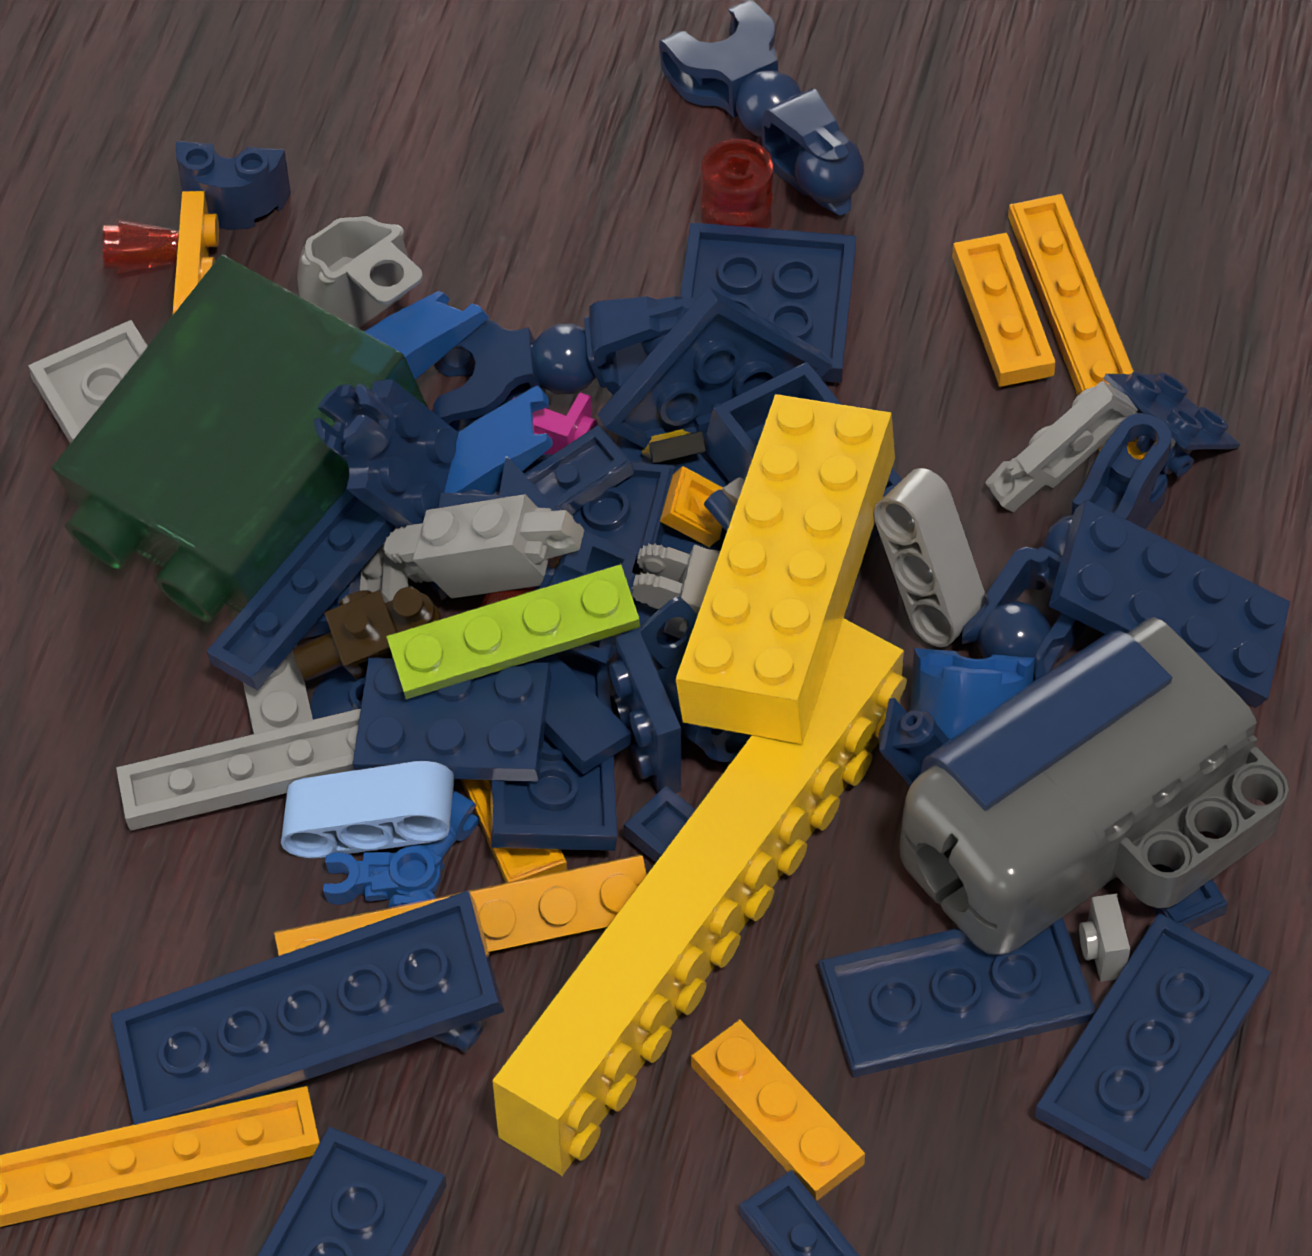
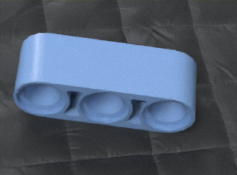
[281,761,454,859]

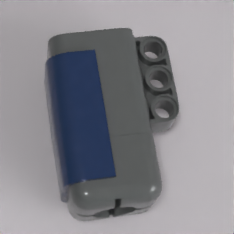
[899,617,1289,956]

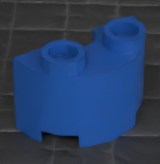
[909,648,1035,740]

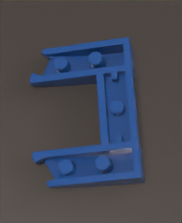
[315,291,553,495]

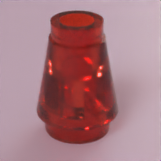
[102,218,179,274]

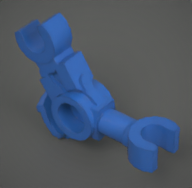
[323,791,479,907]

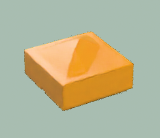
[660,466,723,547]

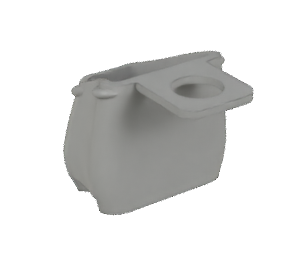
[297,216,423,338]

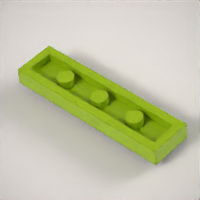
[387,564,640,699]

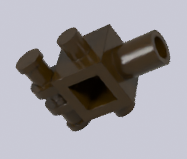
[293,587,441,681]

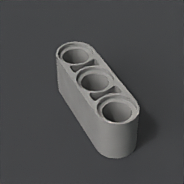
[873,468,986,647]

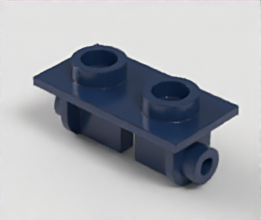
[879,698,950,786]

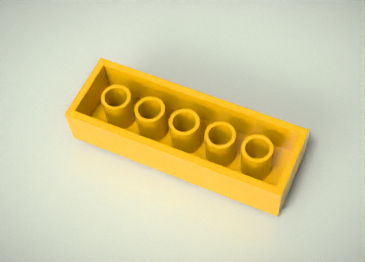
[676,394,895,744]

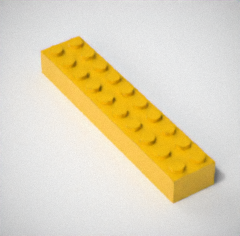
[493,618,907,1176]

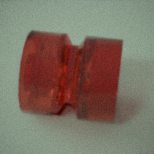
[701,138,773,229]

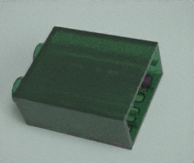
[51,254,428,623]

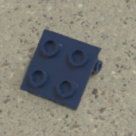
[1103,372,1241,477]

